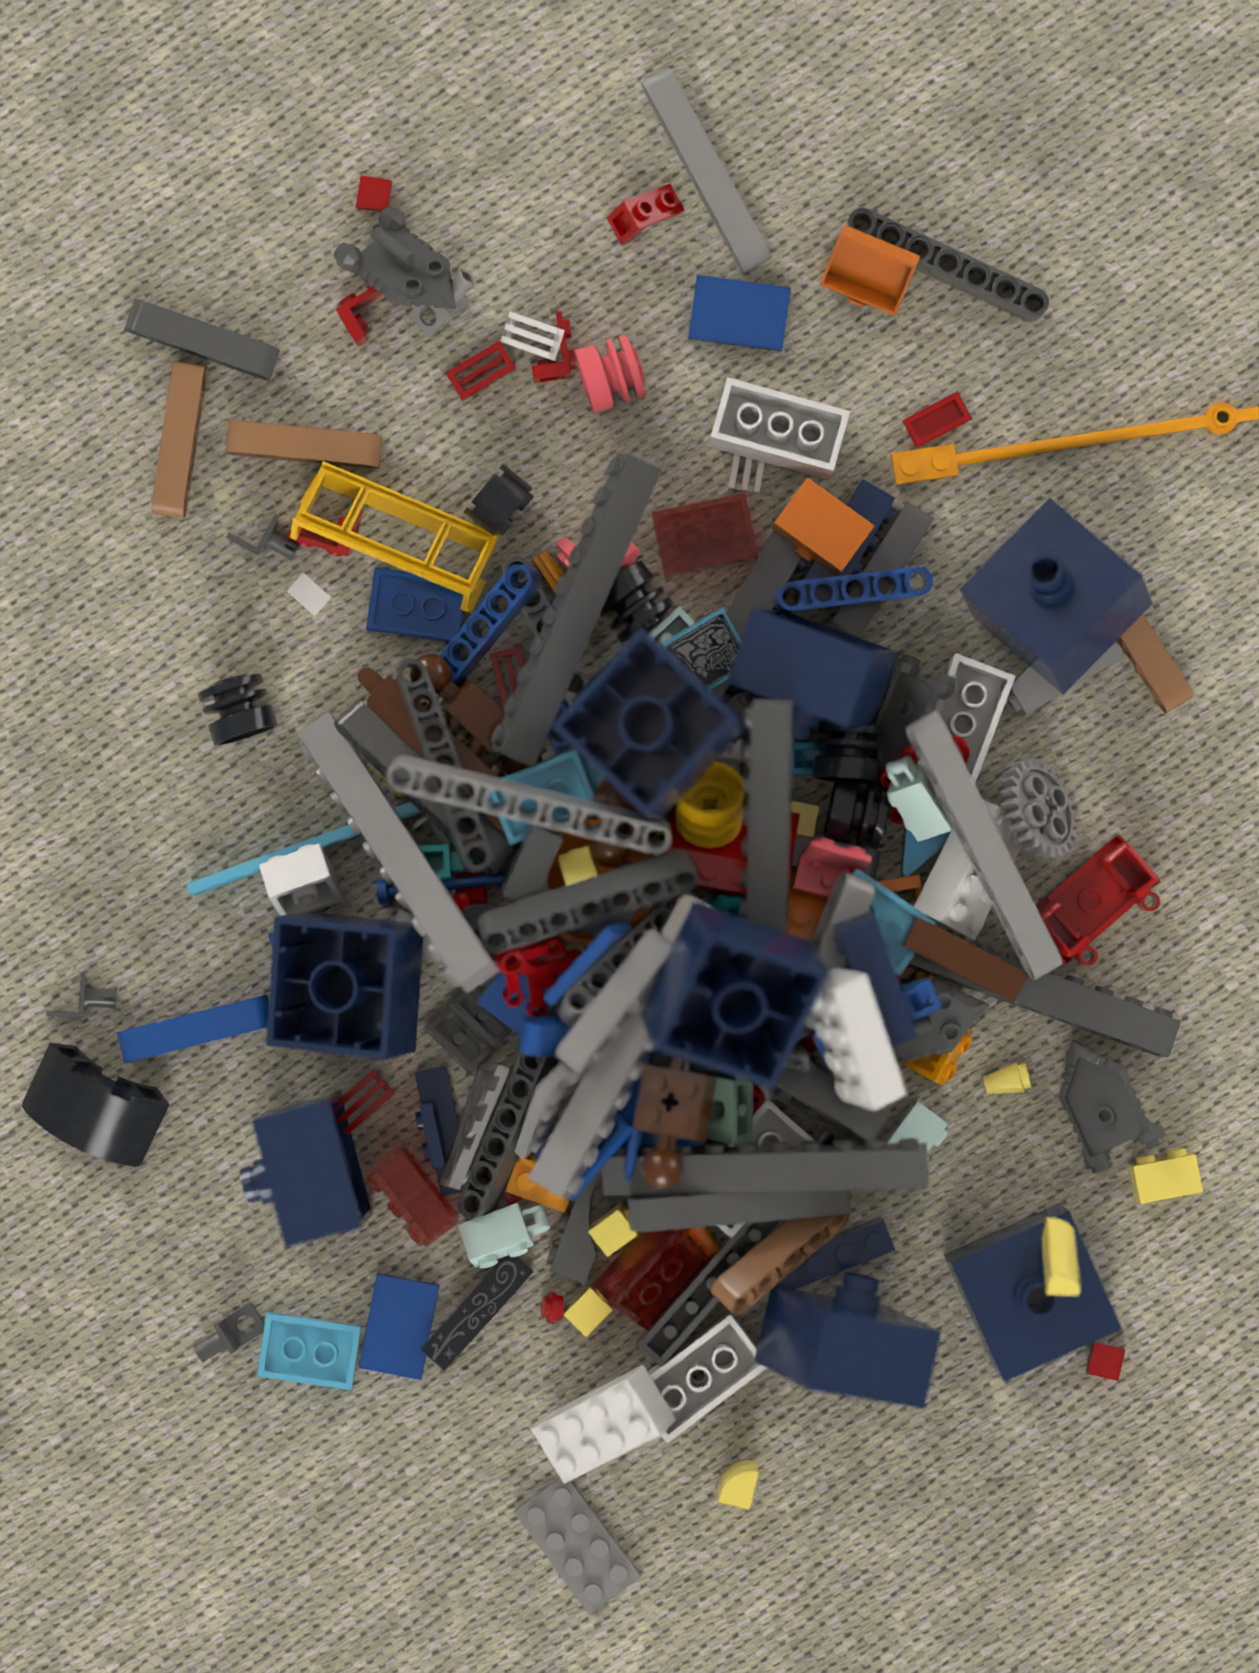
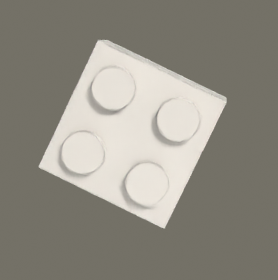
[259,843,344,916]

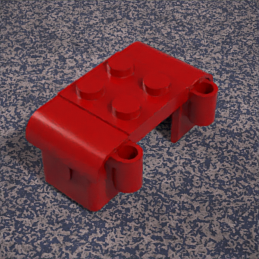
[1035,834,1161,966]

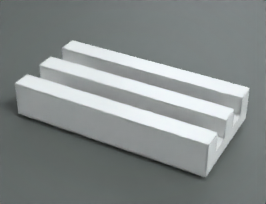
[500,311,565,361]
[728,454,765,493]

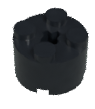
[463,463,534,536]

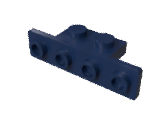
[415,1066,464,1196]

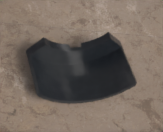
[22,1043,170,1167]

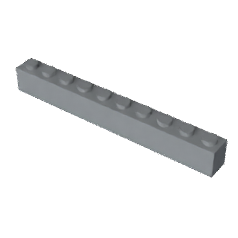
[298,712,500,993]
[528,893,713,1199]

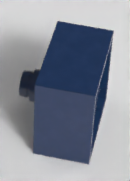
[959,498,1153,695]
[727,608,900,740]
[551,628,746,821]
[641,901,829,1088]
[266,912,424,1060]
[240,1092,373,1248]
[944,1203,1122,1382]
[754,1272,941,1409]

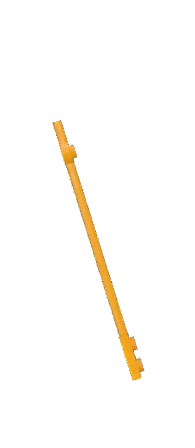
[891,402,1259,486]

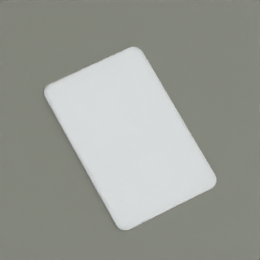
[287,573,331,616]

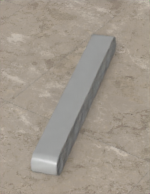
[906,711,1062,980]
[386,755,671,854]

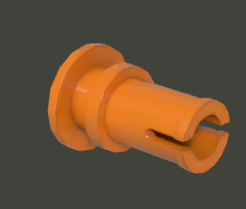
[683,1226,720,1257]

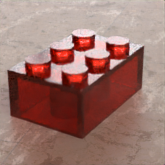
[651,493,758,578]
[367,1142,460,1247]
[593,1229,711,1331]

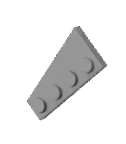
[439,1064,510,1190]

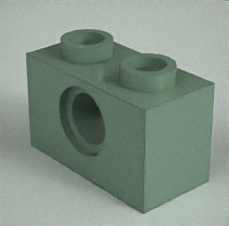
[706,1071,753,1144]

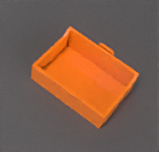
[819,225,920,316]
[771,477,874,576]

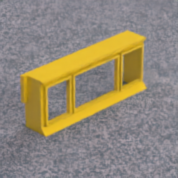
[290,461,498,614]

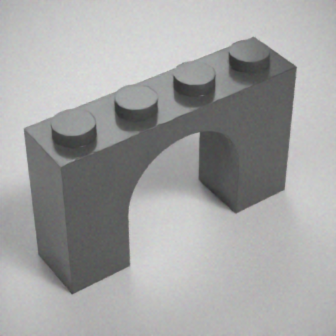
[501,824,637,940]

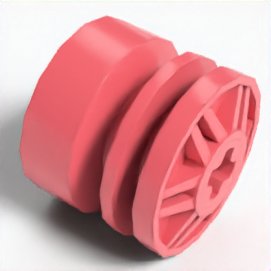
[574,334,646,414]

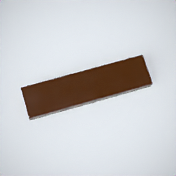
[901,916,1028,1002]

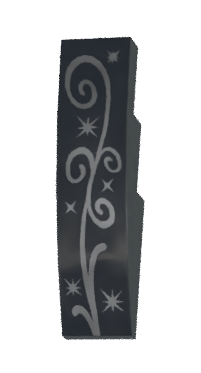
[420,1255,534,1371]

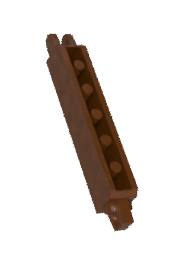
[357,666,506,831]

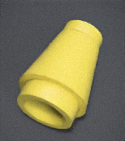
[983,1062,1032,1095]

